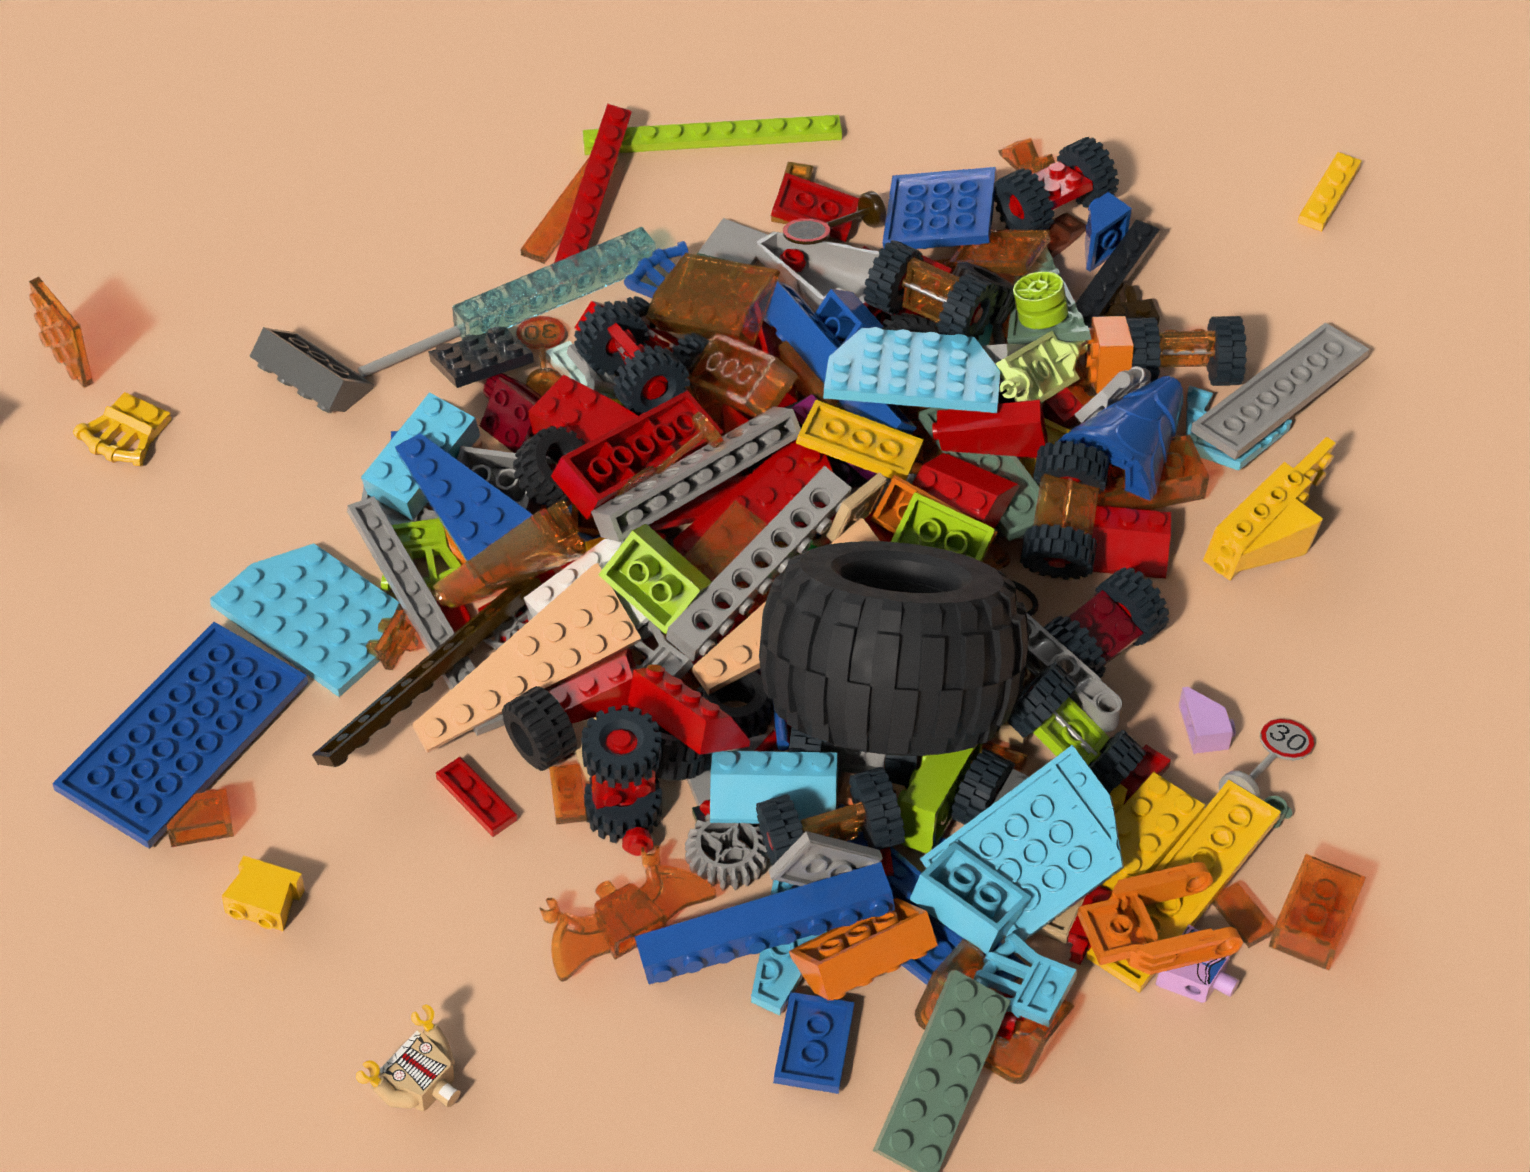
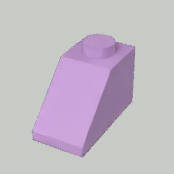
[1179,687,1236,754]

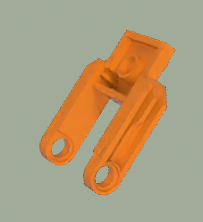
[1077,862,1243,975]

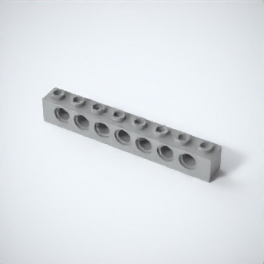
[591,406,801,542]
[666,466,852,662]

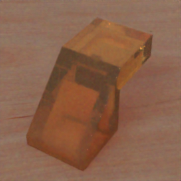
[998,138,1055,174]

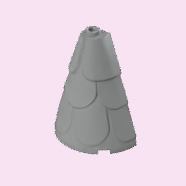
[756,232,879,311]

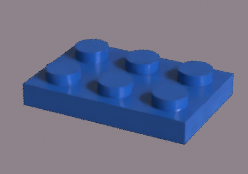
[773,992,855,1094]

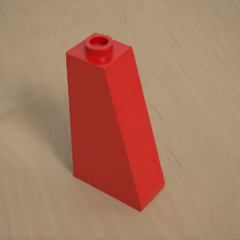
[932,400,1048,458]

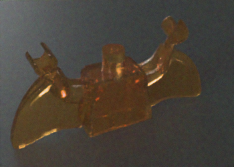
[539,845,717,982]

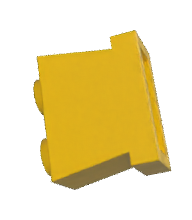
[222,855,305,931]

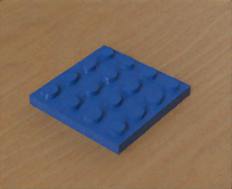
[882,167,997,249]

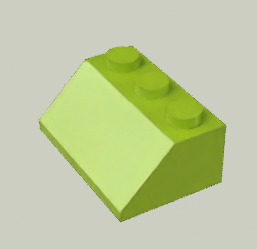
[891,492,995,562]

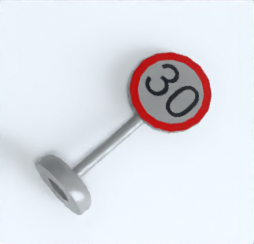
[1219,719,1314,798]

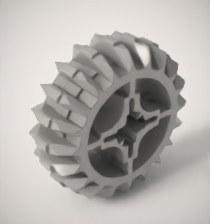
[685,814,769,891]

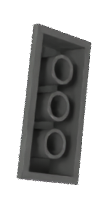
[249,327,374,413]

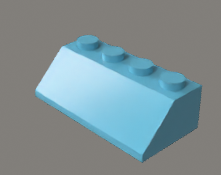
[710,751,838,825]

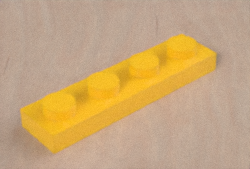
[1298,152,1362,232]

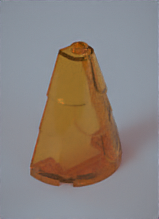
[433,500,586,609]

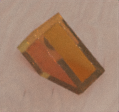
[167,788,234,847]

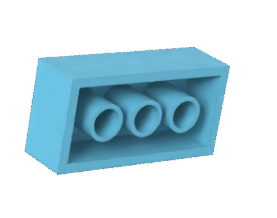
[361,392,481,520]

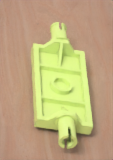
[995,331,1088,403]

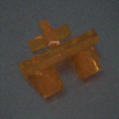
[366,610,419,670]

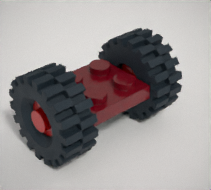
[1043,567,1169,678]

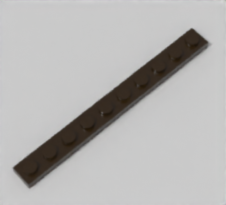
[312,577,542,767]

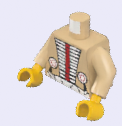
[356,1004,460,1111]

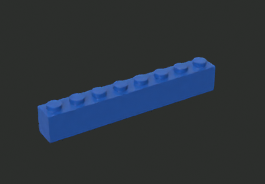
[755,280,917,435]
[634,862,895,985]

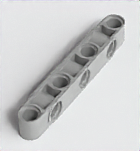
[1026,614,1122,732]

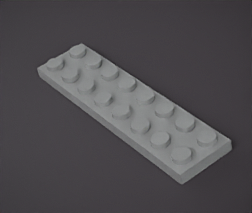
[1191,322,1370,460]

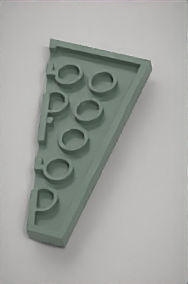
[1007,243,1091,345]

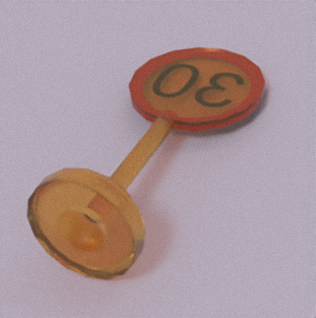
[516,316,565,396]
[617,411,724,496]

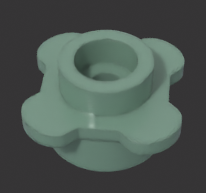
[1264,796,1292,828]

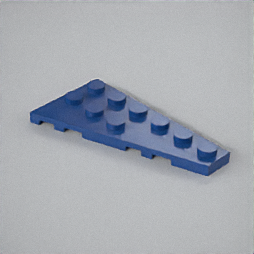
[395,433,555,578]

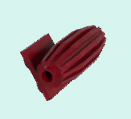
[479,373,542,453]

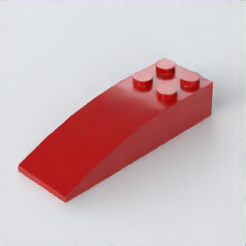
[528,374,638,445]
[551,390,724,520]

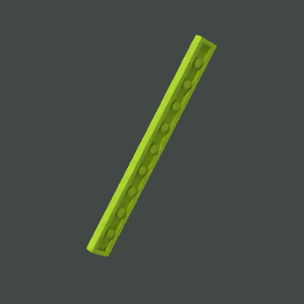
[583,115,842,155]

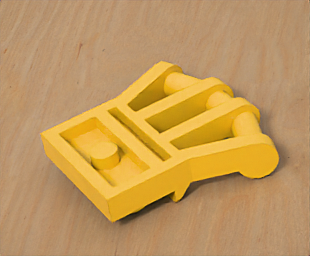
[73,392,172,466]

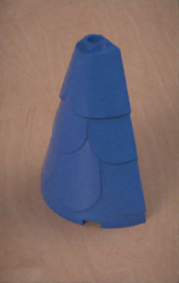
[1058,376,1183,501]

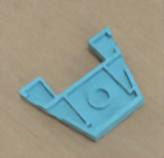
[1186,385,1292,471]

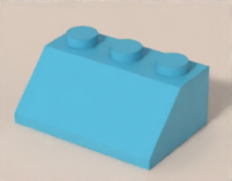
[910,842,1031,954]

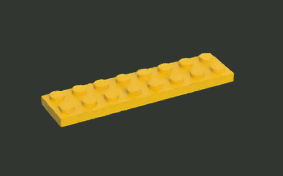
[1087,780,1281,993]

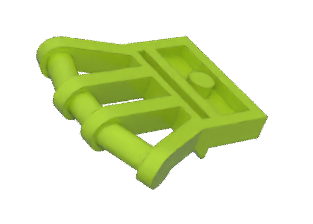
[381,518,466,591]

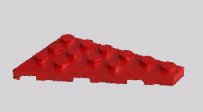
[673,439,837,566]

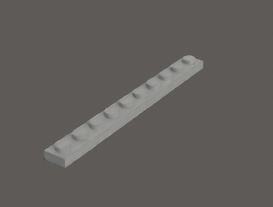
[347,496,504,736]

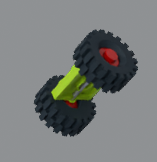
[1007,661,1146,794]

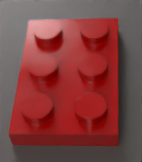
[770,172,859,242]

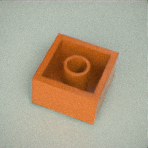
[1085,316,1134,393]

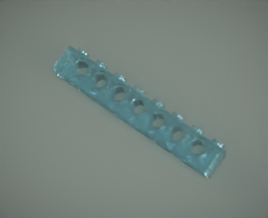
[452,227,656,338]

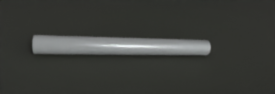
[358,326,461,377]

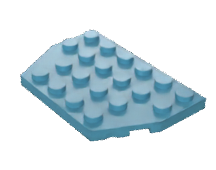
[823,327,1000,413]
[210,543,400,697]
[920,745,1124,941]

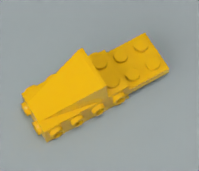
[1203,436,1336,581]

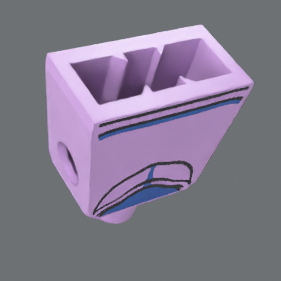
[1156,925,1240,1003]

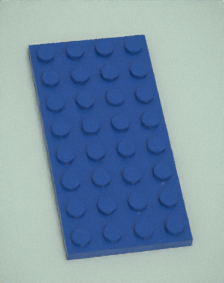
[52,622,308,849]

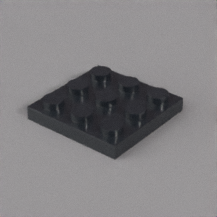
[428,326,534,388]

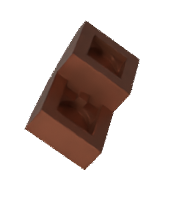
[1030,212,1086,258]

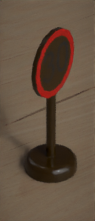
[783,191,886,245]

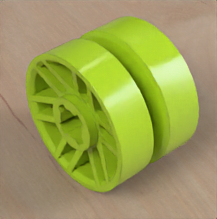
[1013,272,1068,329]

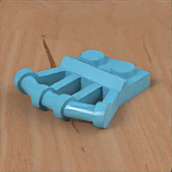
[973,933,1077,1027]

